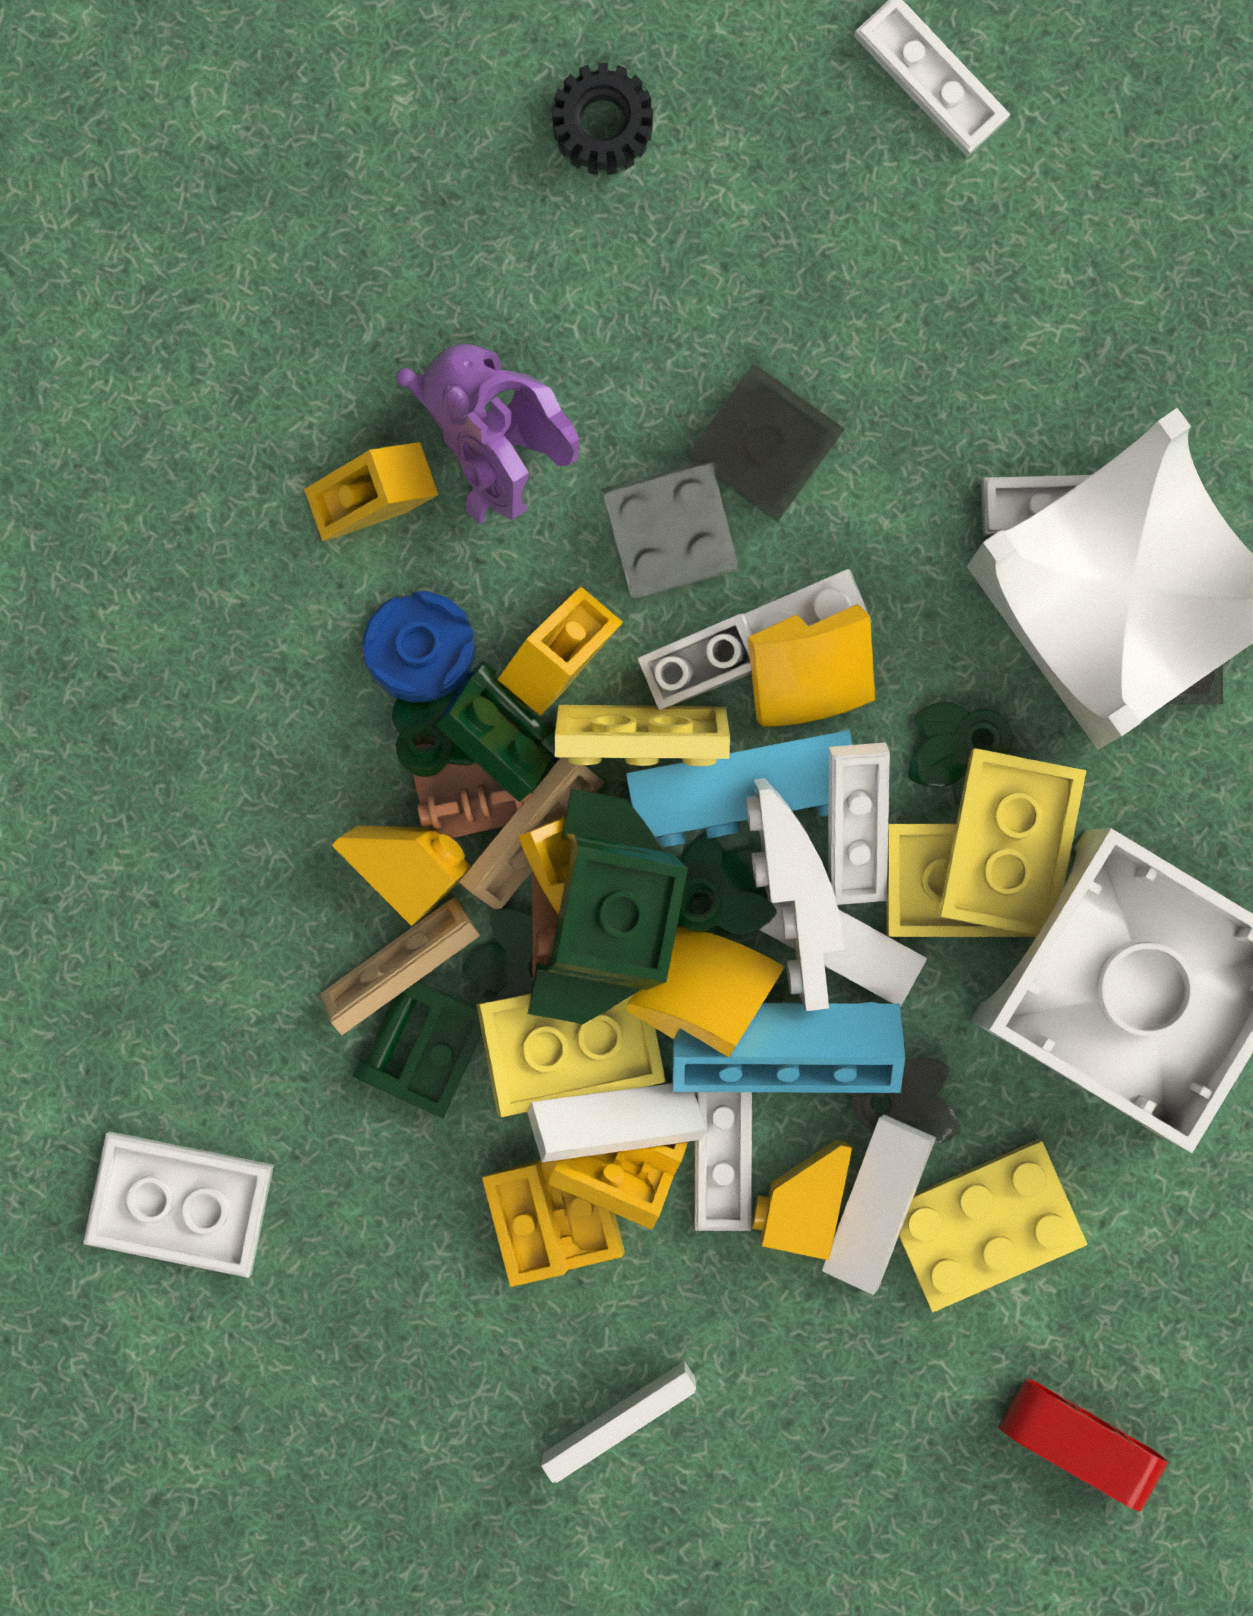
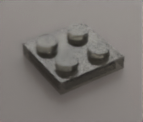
[687,364,845,523]
[601,459,740,600]

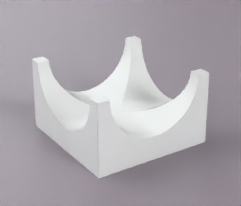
[967,408,1253,750]
[970,828,1253,1153]

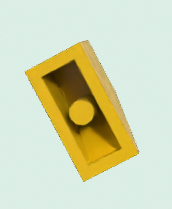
[304,442,439,541]
[497,586,623,716]
[332,825,472,926]
[752,1139,852,1260]

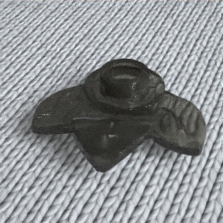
[851,1057,961,1144]

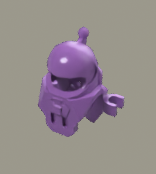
[396,343,579,525]

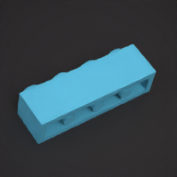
[626,730,852,847]
[672,1002,905,1093]

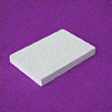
[83,1132,274,1278]

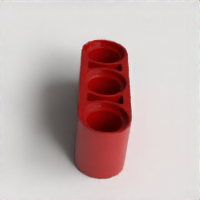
[998,1377,1169,1512]

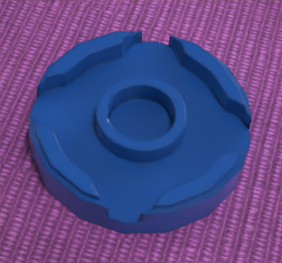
[363,591,476,703]

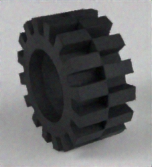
[552,63,653,175]

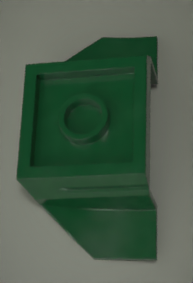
[527,788,688,1024]

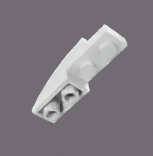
[637,569,872,710]
[746,778,846,1011]

